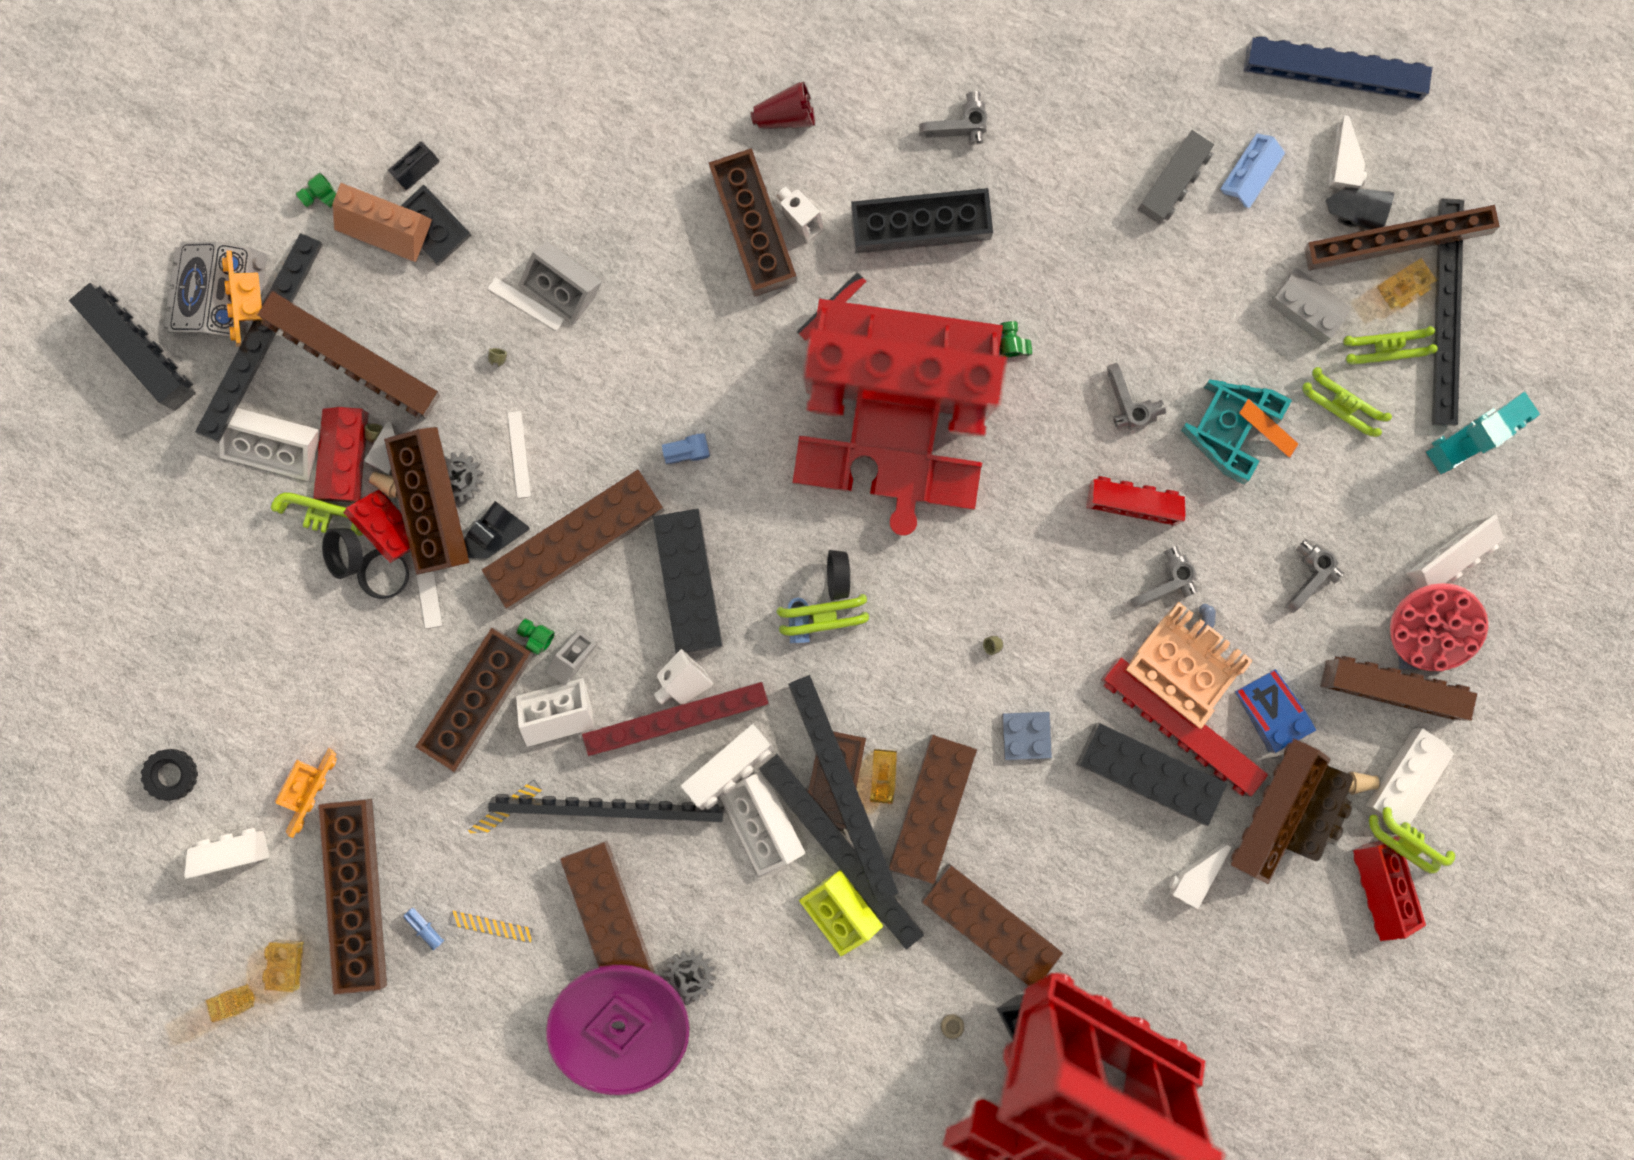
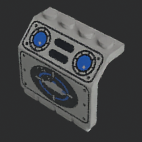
[163,242,267,341]

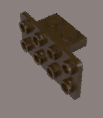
[1287,766,1354,862]

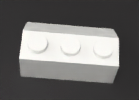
[516,678,595,747]
[185,828,270,878]

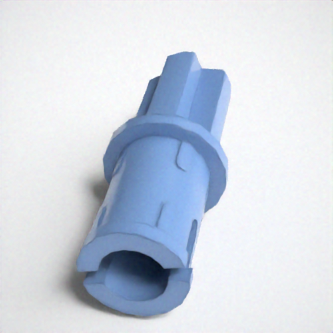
[403,908,444,950]

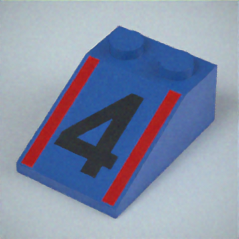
[1235,669,1316,753]

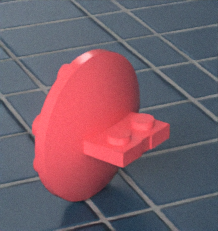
[1390,584,1488,671]

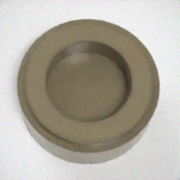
[940,1014,964,1039]

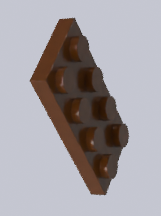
[808,731,866,830]

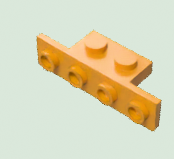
[222,250,263,347]
[275,748,337,838]

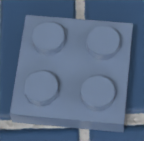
[1002,712,1052,760]

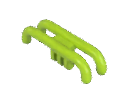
[1343,326,1438,364]
[1302,367,1392,437]
[271,492,363,536]
[776,594,869,636]
[1369,806,1455,874]

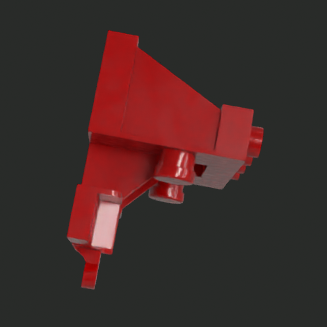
[792,299,1007,536]
[942,972,1225,1160]

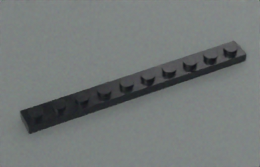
[1432,198,1464,426]
[195,233,323,443]
[788,675,899,902]
[759,753,924,950]
[488,794,724,822]

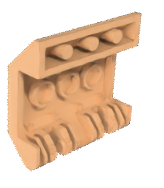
[1126,602,1252,729]

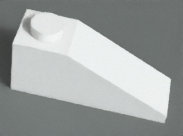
[1328,115,1367,190]
[1169,843,1231,909]

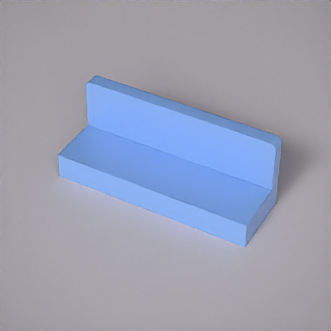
[1220,133,1285,208]

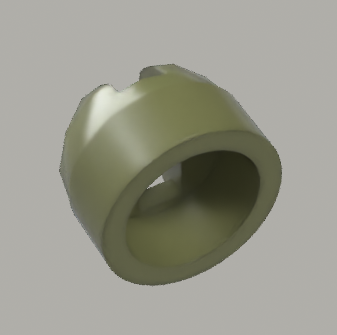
[488,348,507,367]
[364,423,383,443]
[983,636,1004,655]

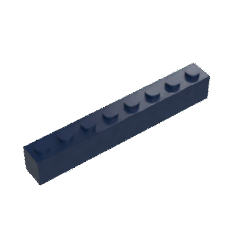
[1243,36,1433,101]

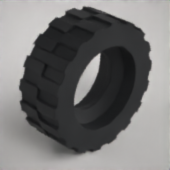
[141,749,198,801]

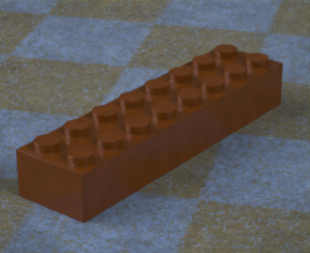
[257,291,440,419]
[482,470,665,610]
[318,799,387,995]

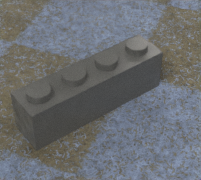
[1137,130,1215,225]

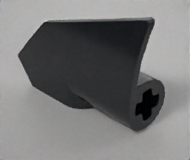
[1325,187,1394,230]
[464,501,530,558]

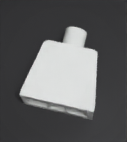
[777,188,824,243]
[654,649,713,705]

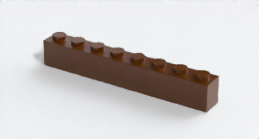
[1304,205,1500,271]

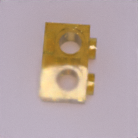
[1377,258,1437,310]
[262,939,304,992]
[205,984,255,1023]

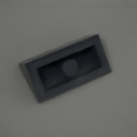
[388,141,439,190]

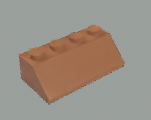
[333,183,432,262]

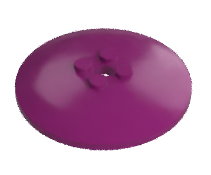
[546,965,689,1095]

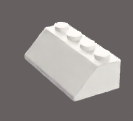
[219,408,319,481]
[1406,514,1504,589]
[681,724,774,810]
[1365,728,1454,826]
[719,771,806,876]

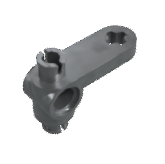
[918,91,987,145]
[1107,363,1166,430]
[1285,539,1344,613]
[1130,546,1198,607]

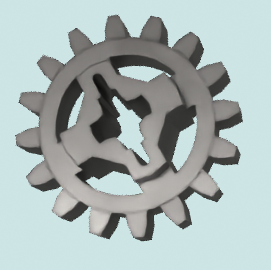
[444,452,484,502]
[664,949,716,1002]

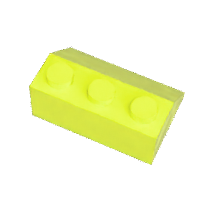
[799,870,883,956]

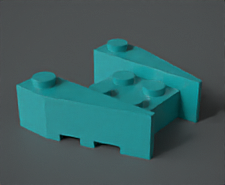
[1181,379,1292,485]
[1426,391,1541,475]

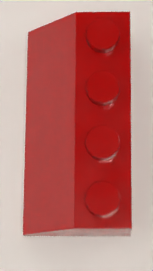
[313,407,369,503]
[1086,476,1186,526]
[1353,835,1426,941]

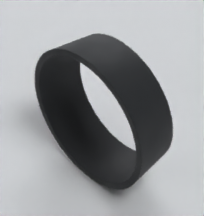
[322,528,363,579]
[357,549,409,599]
[827,550,850,601]

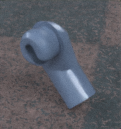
[1197,603,1216,634]

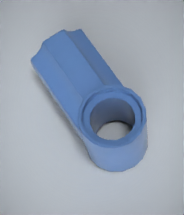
[662,433,710,465]
[788,598,810,643]

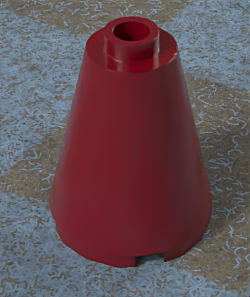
[750,82,815,129]

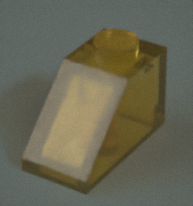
[870,749,897,804]

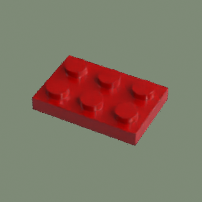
[343,489,411,563]

